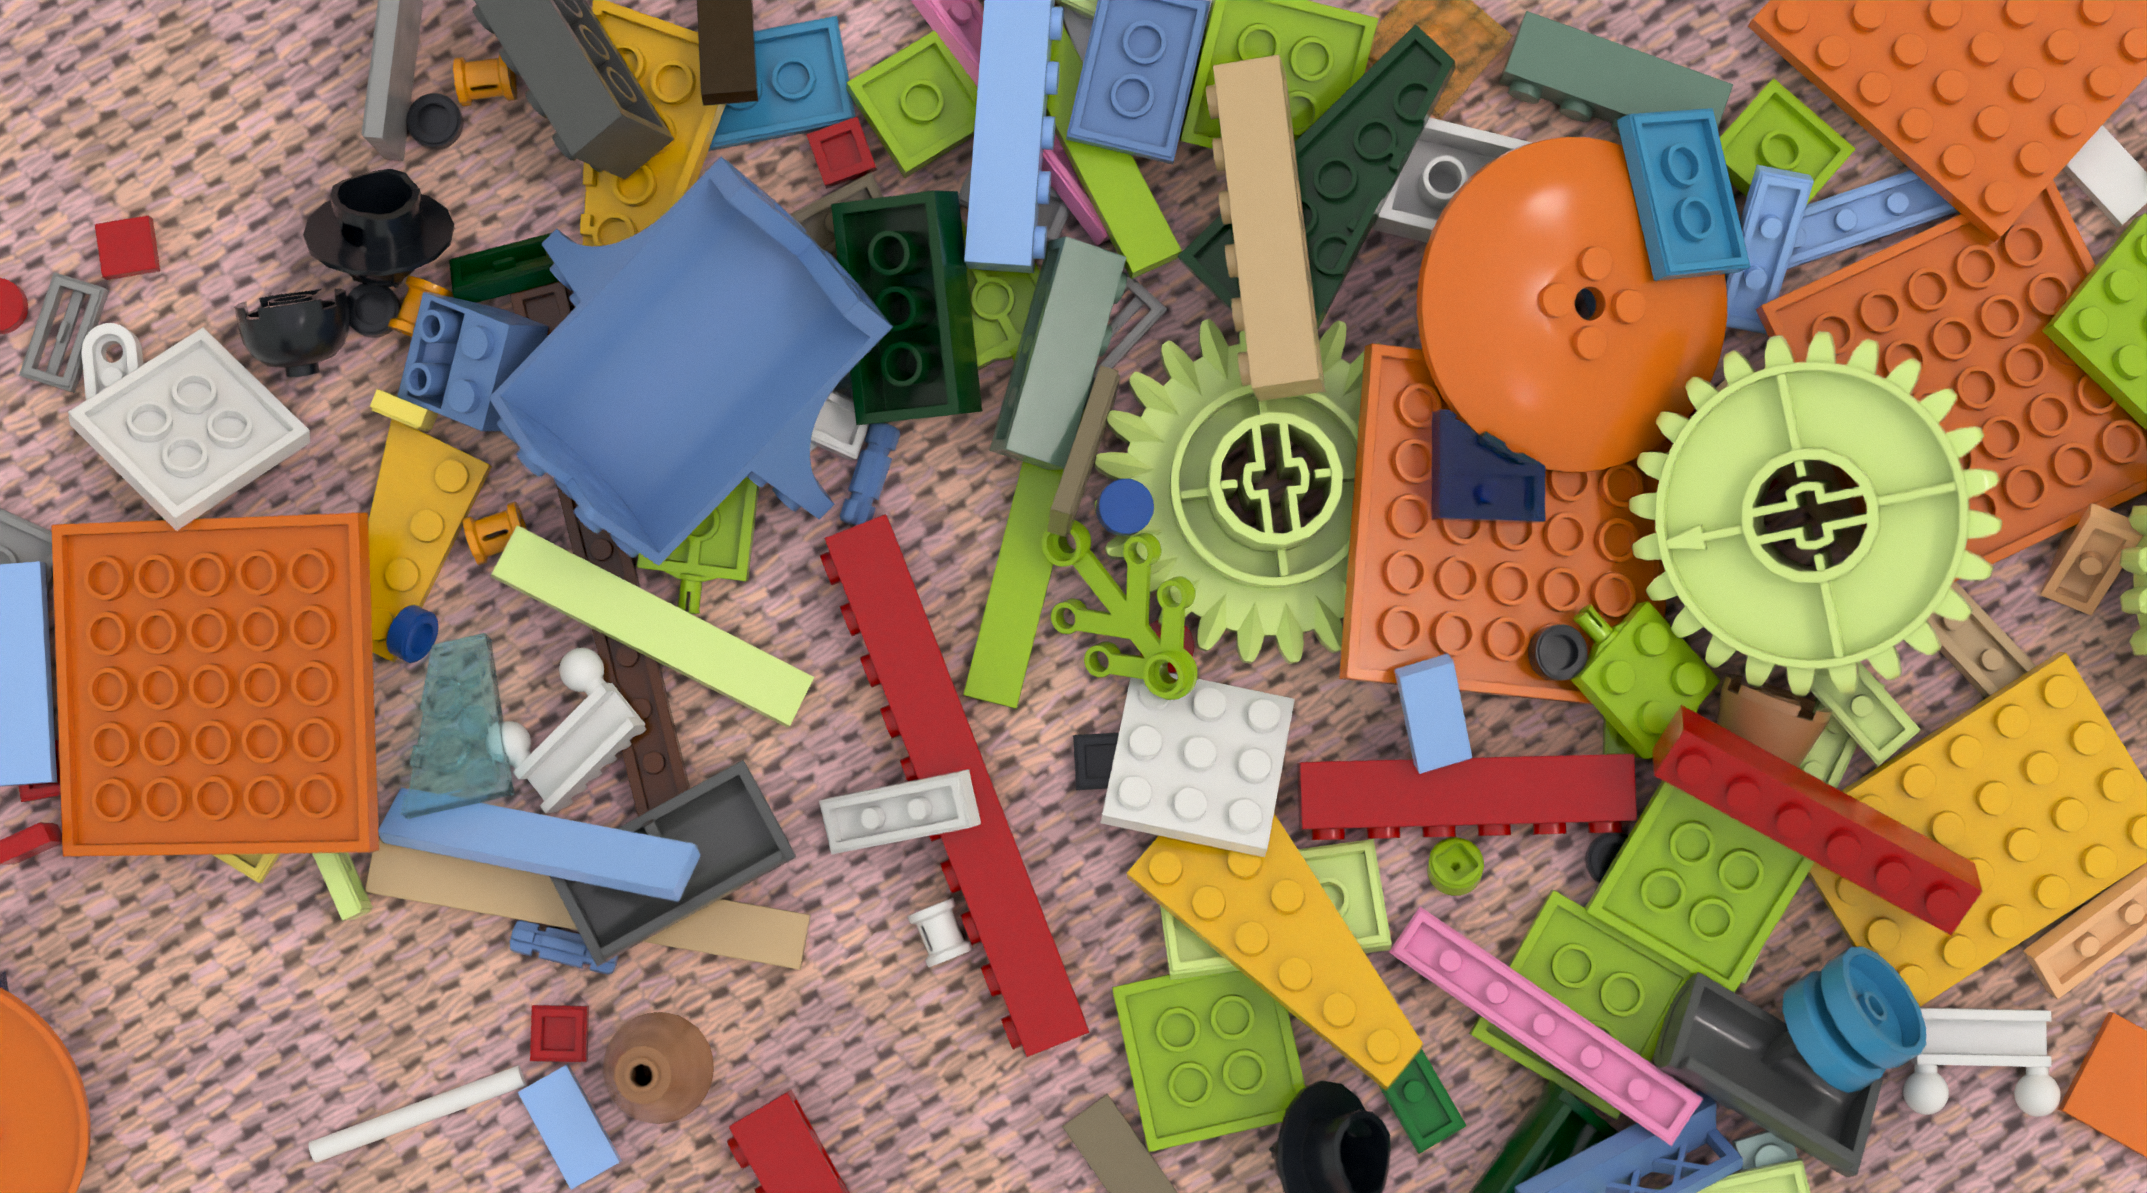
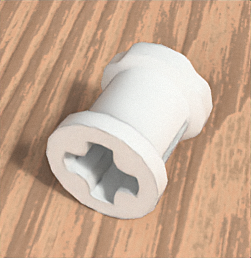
[907,898,973,968]

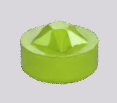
[1427,837,1484,896]

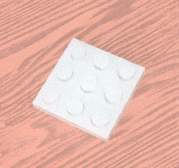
[68,327,310,531]
[1100,673,1295,857]

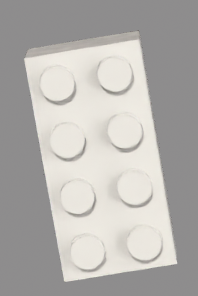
[1373,118,1532,243]

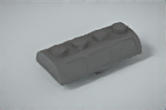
[550,760,796,967]
[1654,972,1883,1178]

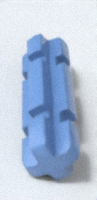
[840,422,900,526]
[510,920,619,975]

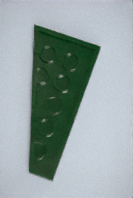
[1178,24,1456,329]

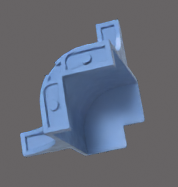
[489,156,893,566]

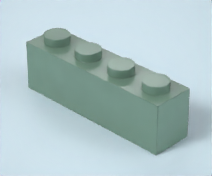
[1499,11,1733,136]
[989,236,1127,470]

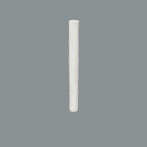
[308,1065,526,1163]

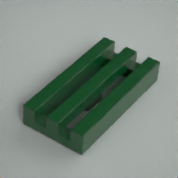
[449,233,559,303]

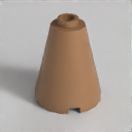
[1717,674,1832,768]
[603,1012,714,1124]

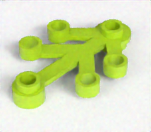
[1042,520,1198,700]

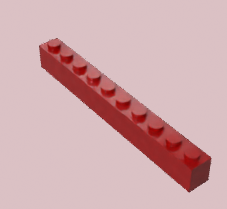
[820,514,1090,1057]

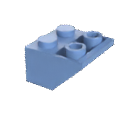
[397,292,549,431]

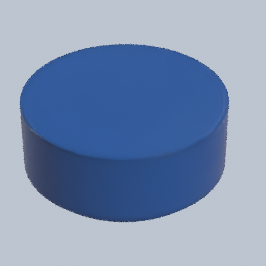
[1096,479,1154,536]
[387,605,438,663]

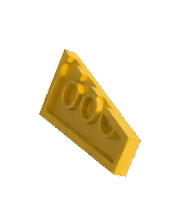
[368,419,492,662]

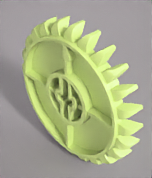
[1094,318,1380,664]
[1629,332,2002,697]

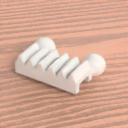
[487,648,647,814]
[1903,1007,2061,1117]

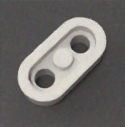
[82,323,143,400]

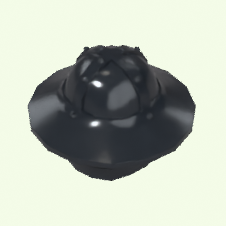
[303,168,454,288]
[1269,1081,1391,1193]

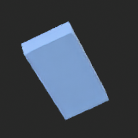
[1394,654,1472,774]
[518,1064,622,1190]

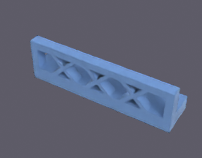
[1515,1091,1743,1193]

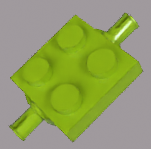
[961,218,1040,371]
[637,476,759,614]
[1570,601,1720,759]

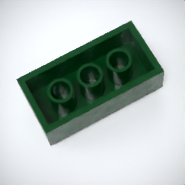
[831,190,983,425]

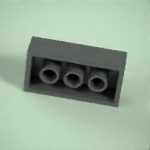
[472,0,674,179]

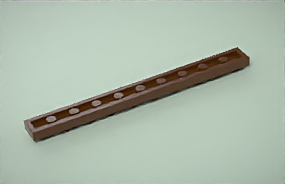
[510,281,690,817]

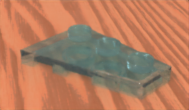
[400,633,514,819]

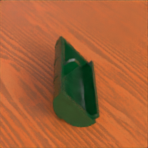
[1469,1080,1619,1193]

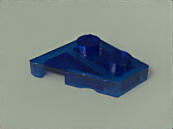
[1432,409,1545,523]

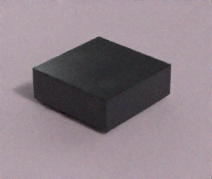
[1073,733,1119,790]

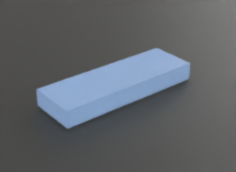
[1725,165,1814,334]

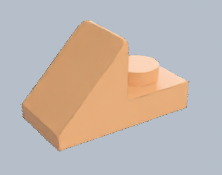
[2040,503,2143,616]

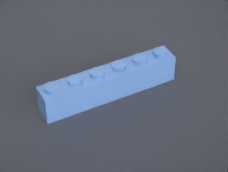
[964,0,1064,273]

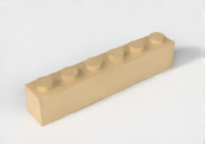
[1206,55,1325,401]

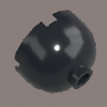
[234,289,350,377]

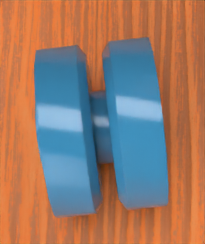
[1782,946,1926,1093]

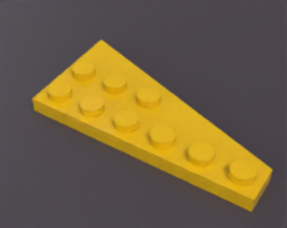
[580,0,726,246]
[1127,813,1423,1091]

